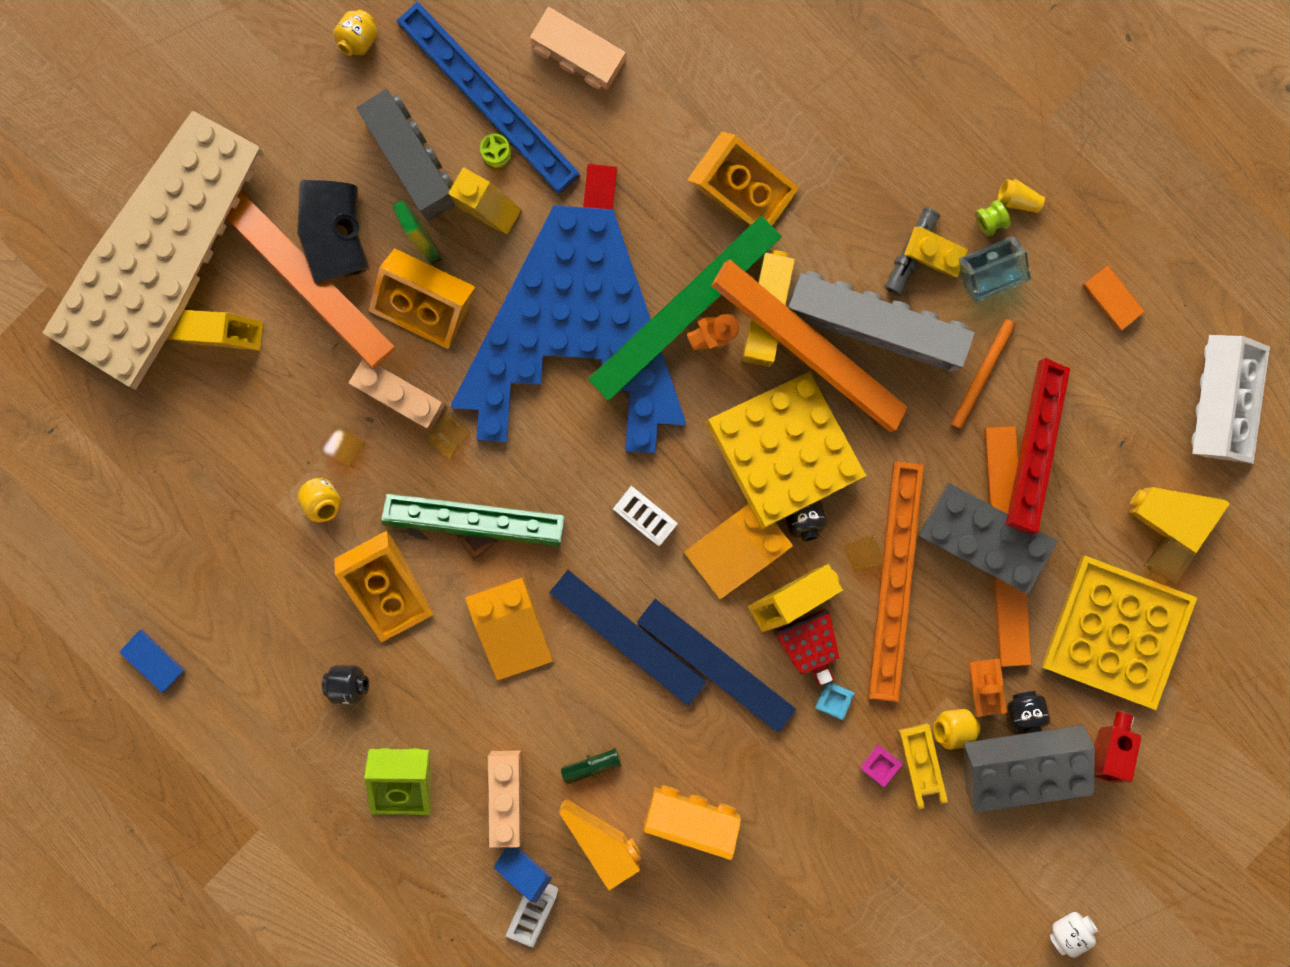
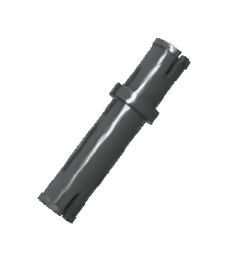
[884,207,941,296]

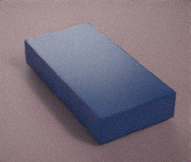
[119,629,185,693]
[493,847,553,903]

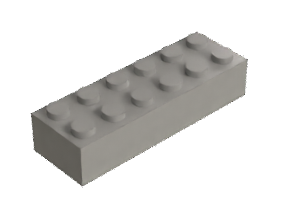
[787,271,975,372]

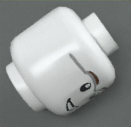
[1050,912,1098,958]

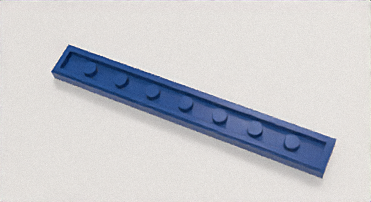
[396,1,580,195]

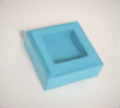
[814,682,855,720]

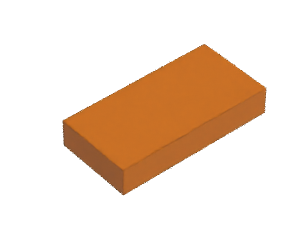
[1082,265,1145,331]

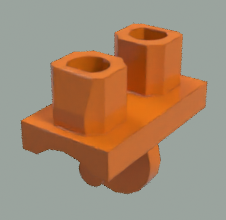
[687,314,740,351]
[968,658,1007,717]

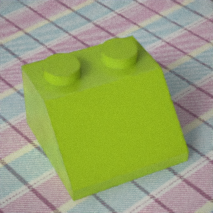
[364,748,431,815]

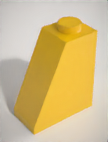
[448,167,522,236]
[167,310,263,351]
[1128,487,1230,553]
[748,564,843,632]

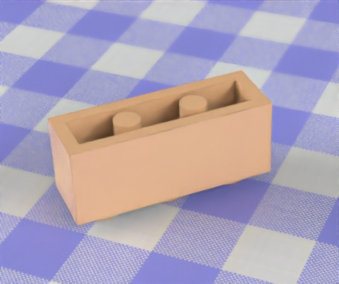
[530,6,626,90]
[349,360,446,430]
[488,751,522,848]

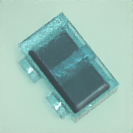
[959,236,1031,302]

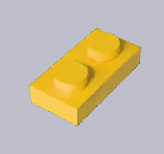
[904,227,968,277]

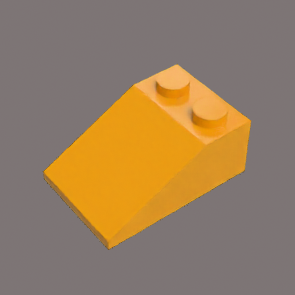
[687,131,799,226]
[684,503,793,599]
[335,530,434,643]
[465,577,554,681]
[559,799,642,890]

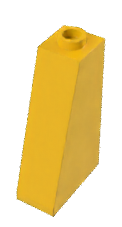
[741,250,795,367]

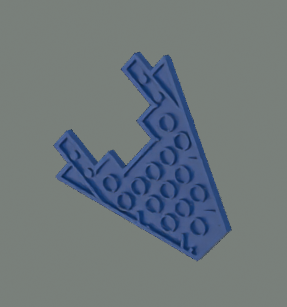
[451,205,686,453]

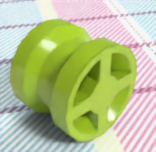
[480,134,511,168]
[975,200,1011,237]

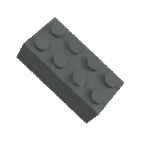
[356,89,455,222]
[918,483,1058,594]
[964,725,1095,813]

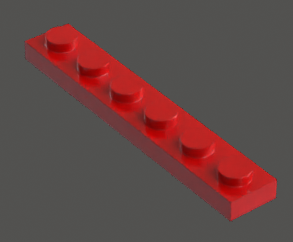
[1005,358,1071,535]

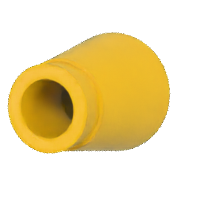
[997,179,1045,213]

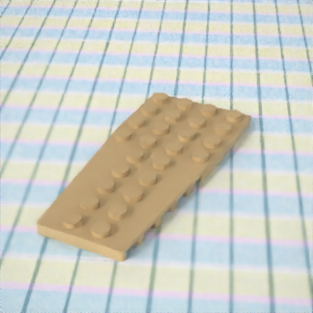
[42,111,264,390]

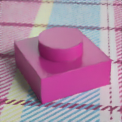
[860,744,903,787]

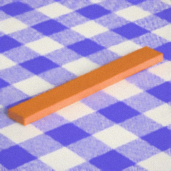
[225,190,395,369]
[711,260,908,432]
[984,426,1031,667]
[868,461,924,702]

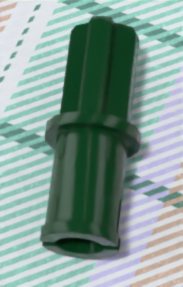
[561,748,621,784]

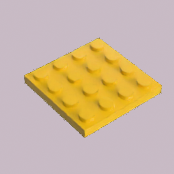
[705,371,866,529]
[1041,555,1197,710]

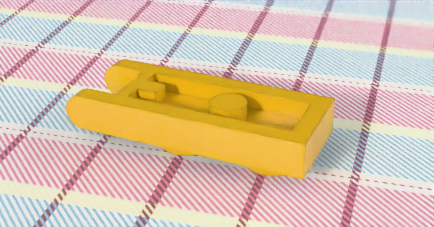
[898,723,948,810]

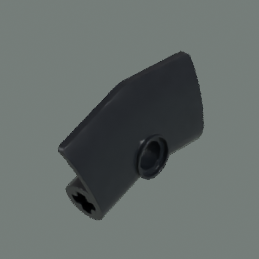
[297,180,370,284]

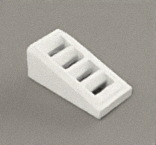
[613,486,678,546]
[506,884,558,948]

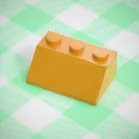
[368,248,475,349]
[643,785,741,860]

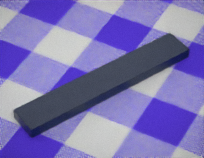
[549,569,707,706]
[637,598,796,732]

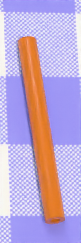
[950,319,1016,430]

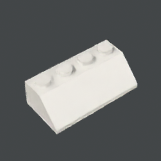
[1191,335,1270,464]

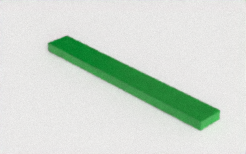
[588,215,782,402]

